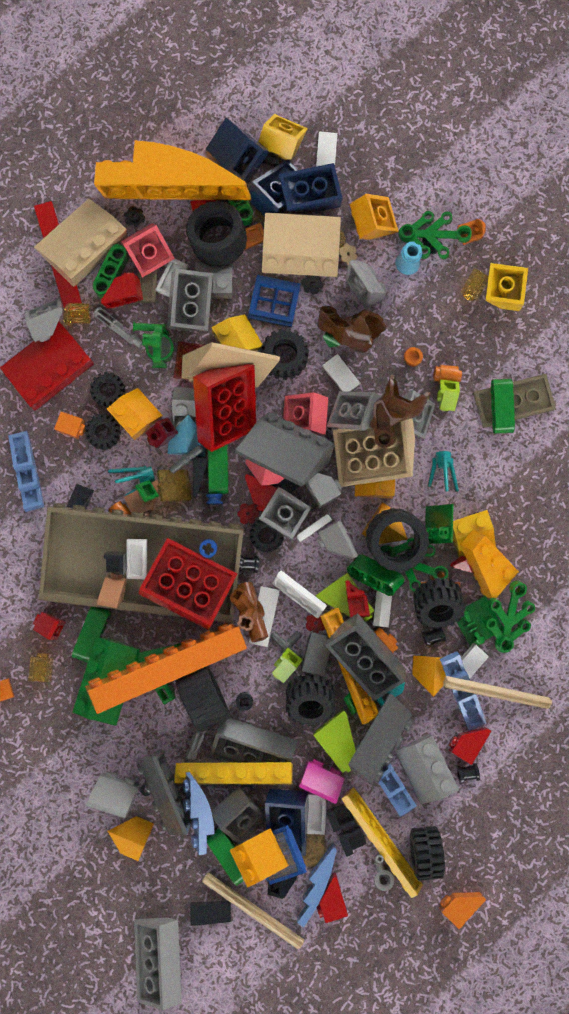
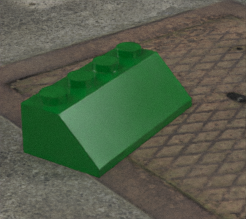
[72,636,140,726]

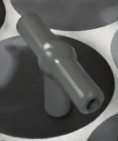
[169,445,203,474]
[270,631,302,659]

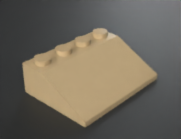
[34,199,128,287]
[262,213,341,277]
[182,342,280,388]
[333,419,415,487]

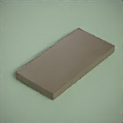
[473,374,556,428]

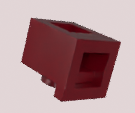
[146,418,178,448]

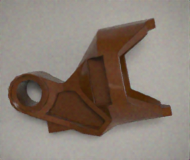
[317,306,386,353]
[369,375,431,448]

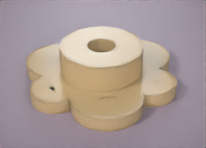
[339,243,357,265]

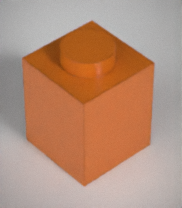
[54,411,86,439]

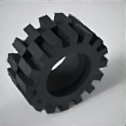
[90,372,126,408]
[85,414,121,450]
[250,519,284,552]

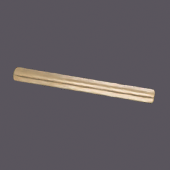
[443,676,552,709]
[202,873,304,949]

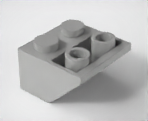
[172,387,196,428]

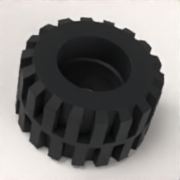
[261,328,309,380]
[413,578,465,629]
[286,673,336,726]
[410,826,445,881]

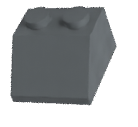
[301,632,331,676]
[212,786,266,845]

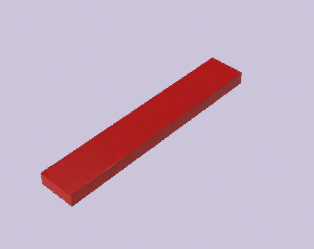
[34,201,83,312]

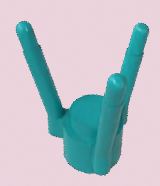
[428,451,459,492]
[108,466,155,496]

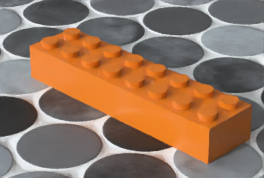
[85,623,247,714]

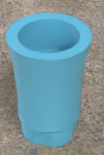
[395,242,422,275]

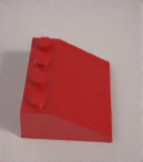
[0,321,94,411]
[193,364,256,452]
[139,538,237,630]

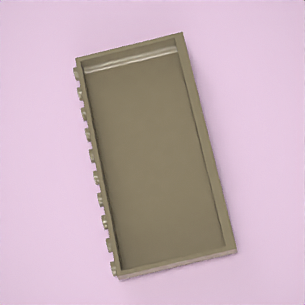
[39,503,244,623]

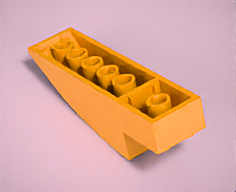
[94,140,251,200]

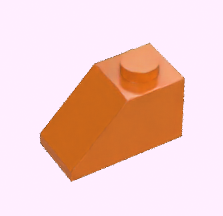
[439,892,486,929]

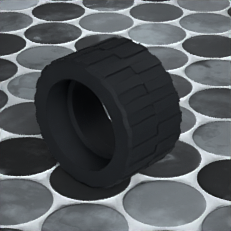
[186,201,247,267]
[365,508,429,572]
[175,666,230,732]

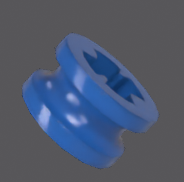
[206,494,223,505]
[199,539,218,558]

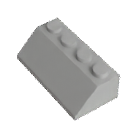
[134,917,182,1010]

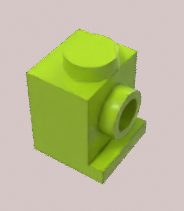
[437,379,460,411]
[272,648,302,683]

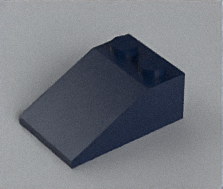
[248,160,298,217]
[279,163,343,211]
[265,789,309,856]

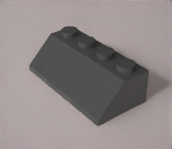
[325,613,406,700]
[209,718,297,763]

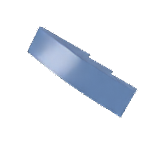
[8,431,44,512]
[440,651,486,731]
[357,745,417,818]
[297,843,337,928]

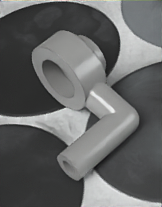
[374,855,394,891]

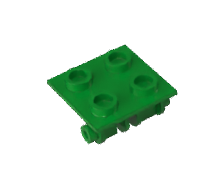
[425,504,454,544]
[456,596,503,646]

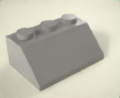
[167,268,213,331]
[326,391,381,431]
[395,733,459,805]

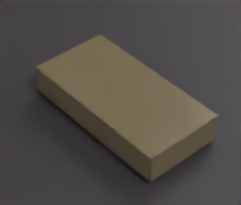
[137,269,158,303]

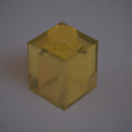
[460,268,488,301]
[28,653,54,682]

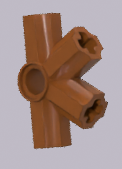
[230,582,269,643]

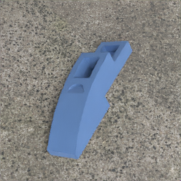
[183,772,214,855]

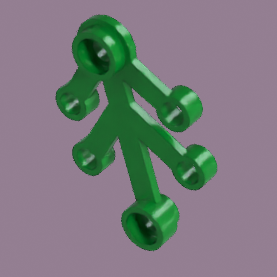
[398,211,472,259]
[380,538,449,592]
[483,580,535,653]

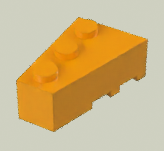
[460,530,519,599]

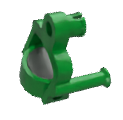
[133,321,175,368]

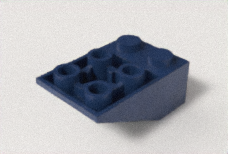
[206,117,270,183]

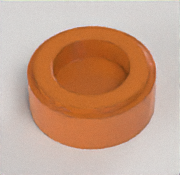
[404,347,423,367]

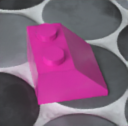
[298,759,344,804]

